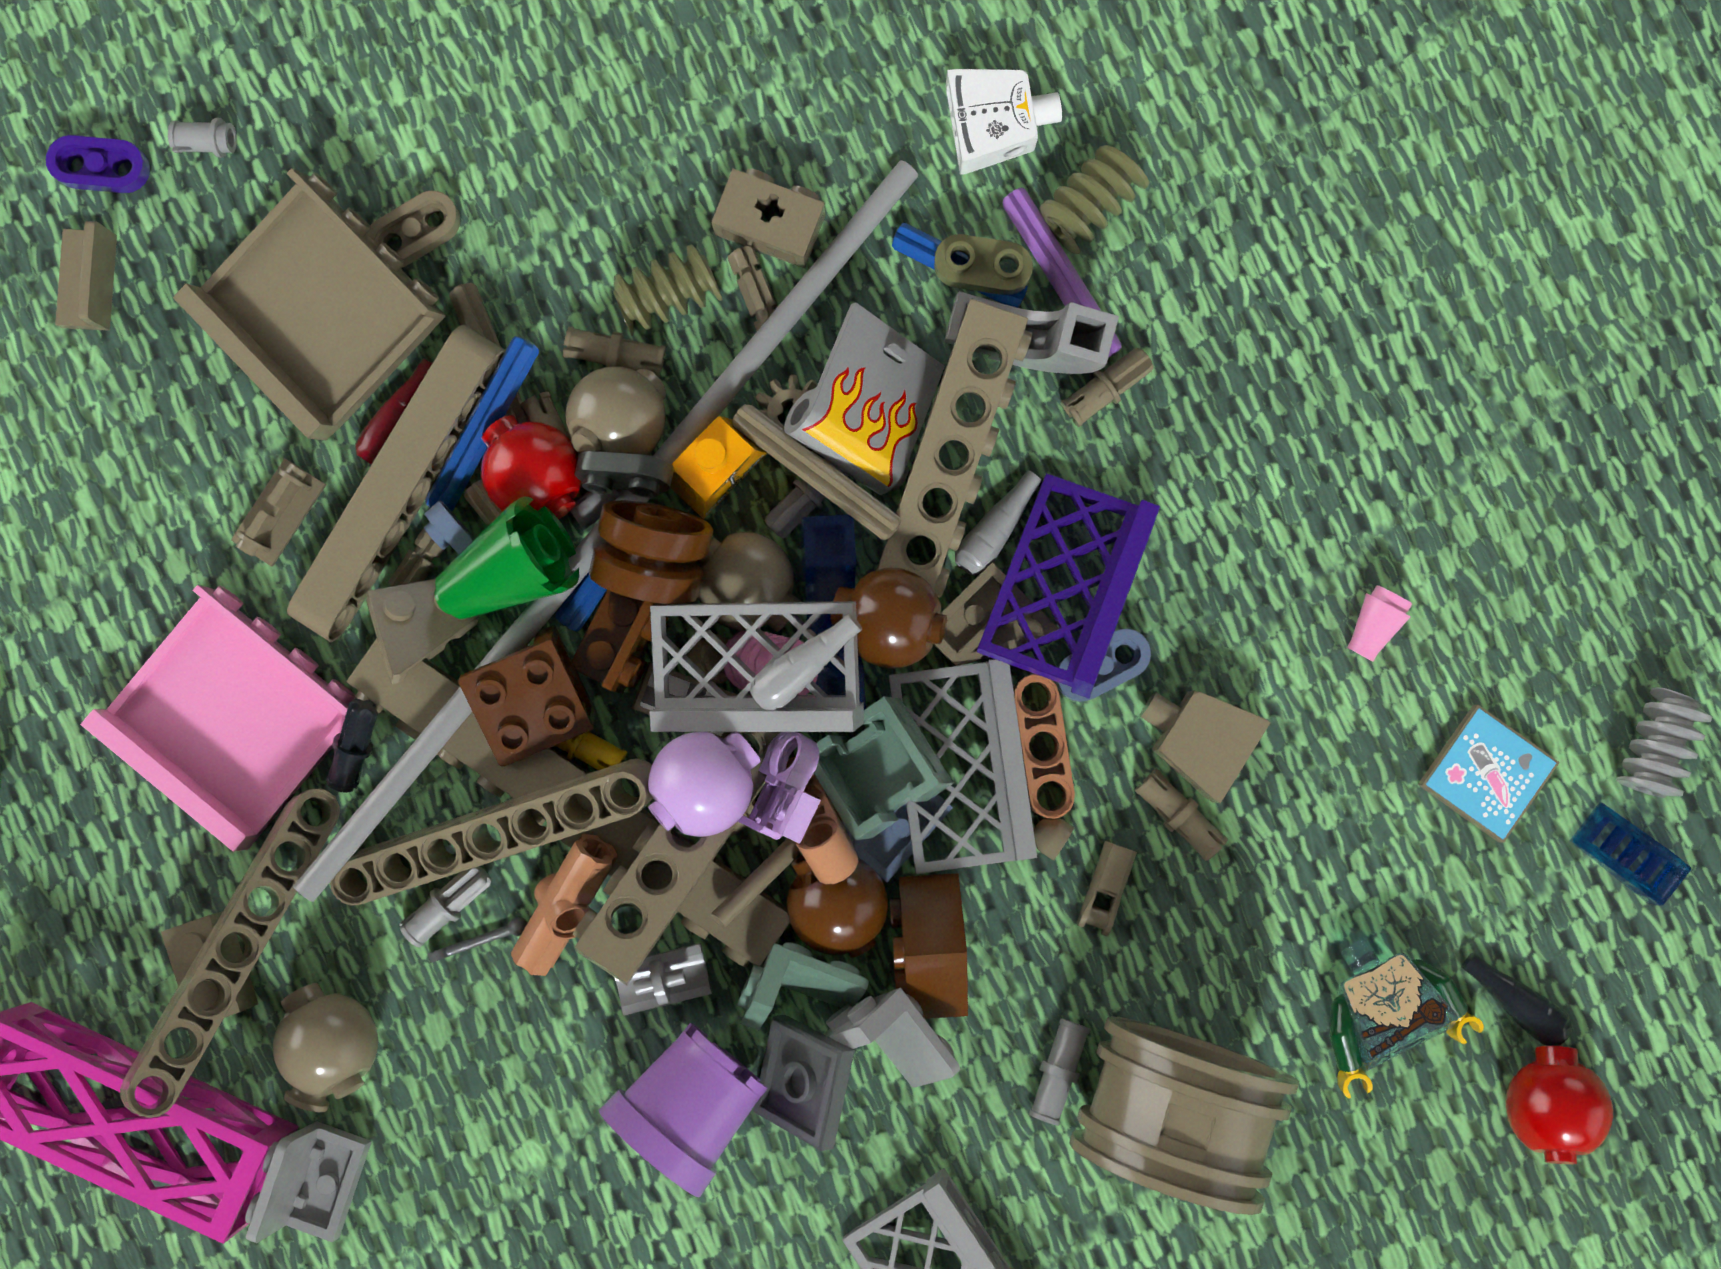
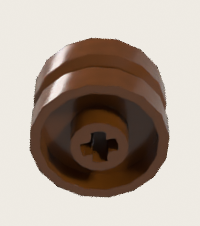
[589,500,713,604]

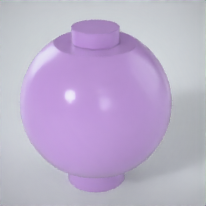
[648,732,761,837]

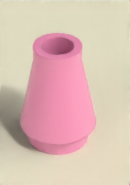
[1347,585,1413,662]

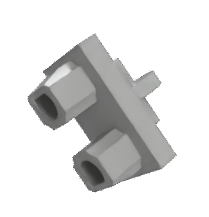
[614,943,713,1016]

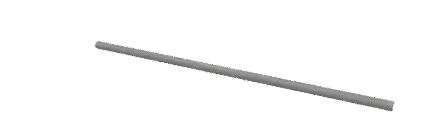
[293,160,918,902]

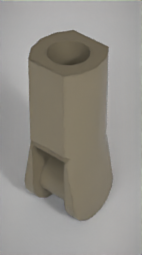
[1077,841,1137,936]

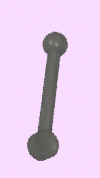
[427,917,528,963]

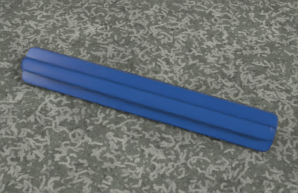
[425,336,539,511]

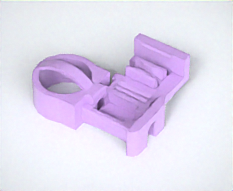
[738,732,821,843]

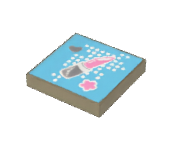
[1418,705,1560,843]

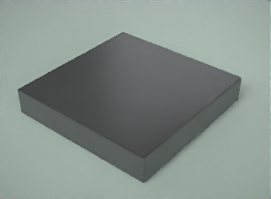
[753,1015,855,1151]

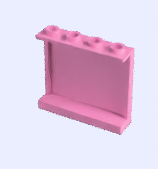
[80,585,356,852]

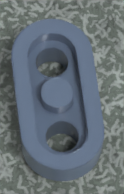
[424,500,476,555]
[1056,629,1151,702]

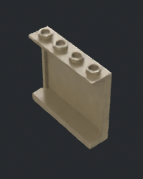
[173,168,446,441]

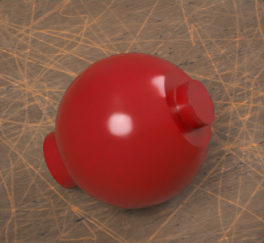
[481,415,582,519]
[1505,1046,1613,1164]

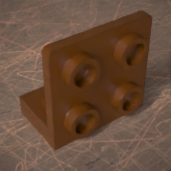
[572,590,670,694]
[458,625,596,767]

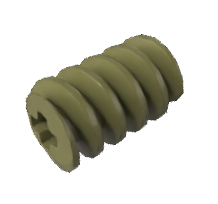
[1040,145,1150,254]
[613,244,723,336]

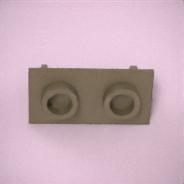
[231,458,326,567]

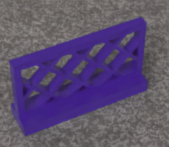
[977,473,1160,699]

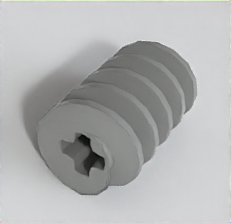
[1616,687,1713,798]

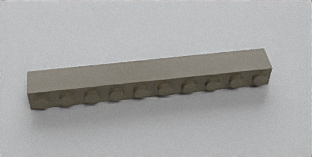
[346,638,790,967]

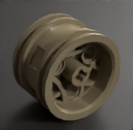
[1069,1016,1300,1215]

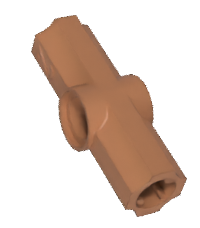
[511,834,618,976]

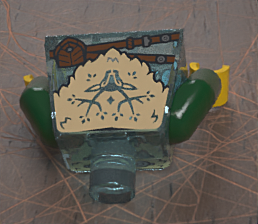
[1330,939,1484,1099]

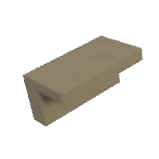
[55,221,117,331]

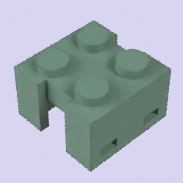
[814,696,954,840]

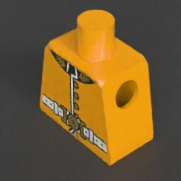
[670,416,768,519]

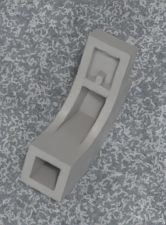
[944,291,1119,374]

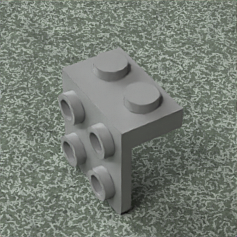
[824,988,960,1087]
[245,1121,372,1243]

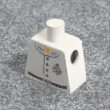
[945,69,1062,175]

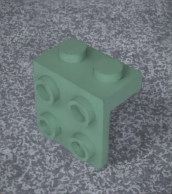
[737,943,869,1031]

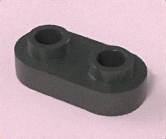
[574,451,674,498]

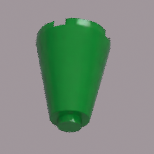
[434,497,580,619]

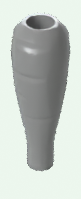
[955,470,1042,576]
[750,614,862,710]

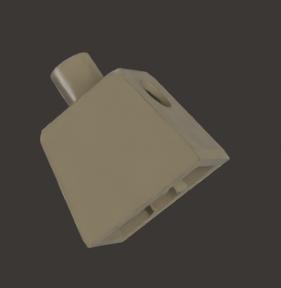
[1140,690,1271,803]

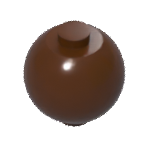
[831,568,947,668]
[787,855,888,958]

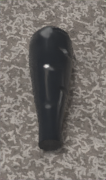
[1461,953,1573,1046]

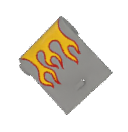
[784,302,945,495]

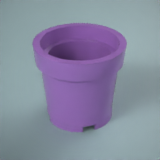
[598,1022,768,1197]

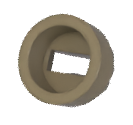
[1033,818,1075,861]

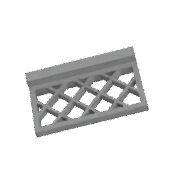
[650,601,864,732]
[889,659,1037,874]
[842,1168,1011,1269]

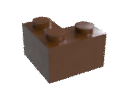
[890,873,968,1019]

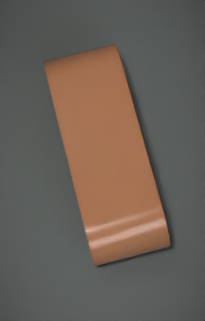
[1013,674,1075,819]
[786,757,858,884]

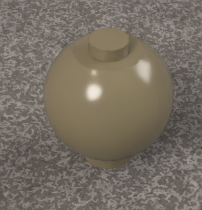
[566,367,666,455]
[696,532,802,632]
[273,983,378,1099]

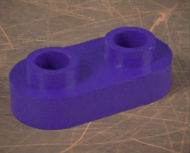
[46,135,150,193]

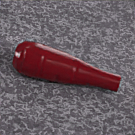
[355,358,432,465]

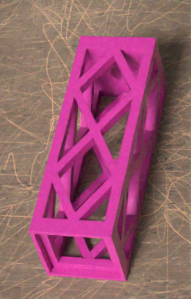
[0,1002,299,1244]

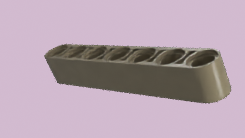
[287,325,506,642]
[330,759,653,906]
[120,789,340,1118]

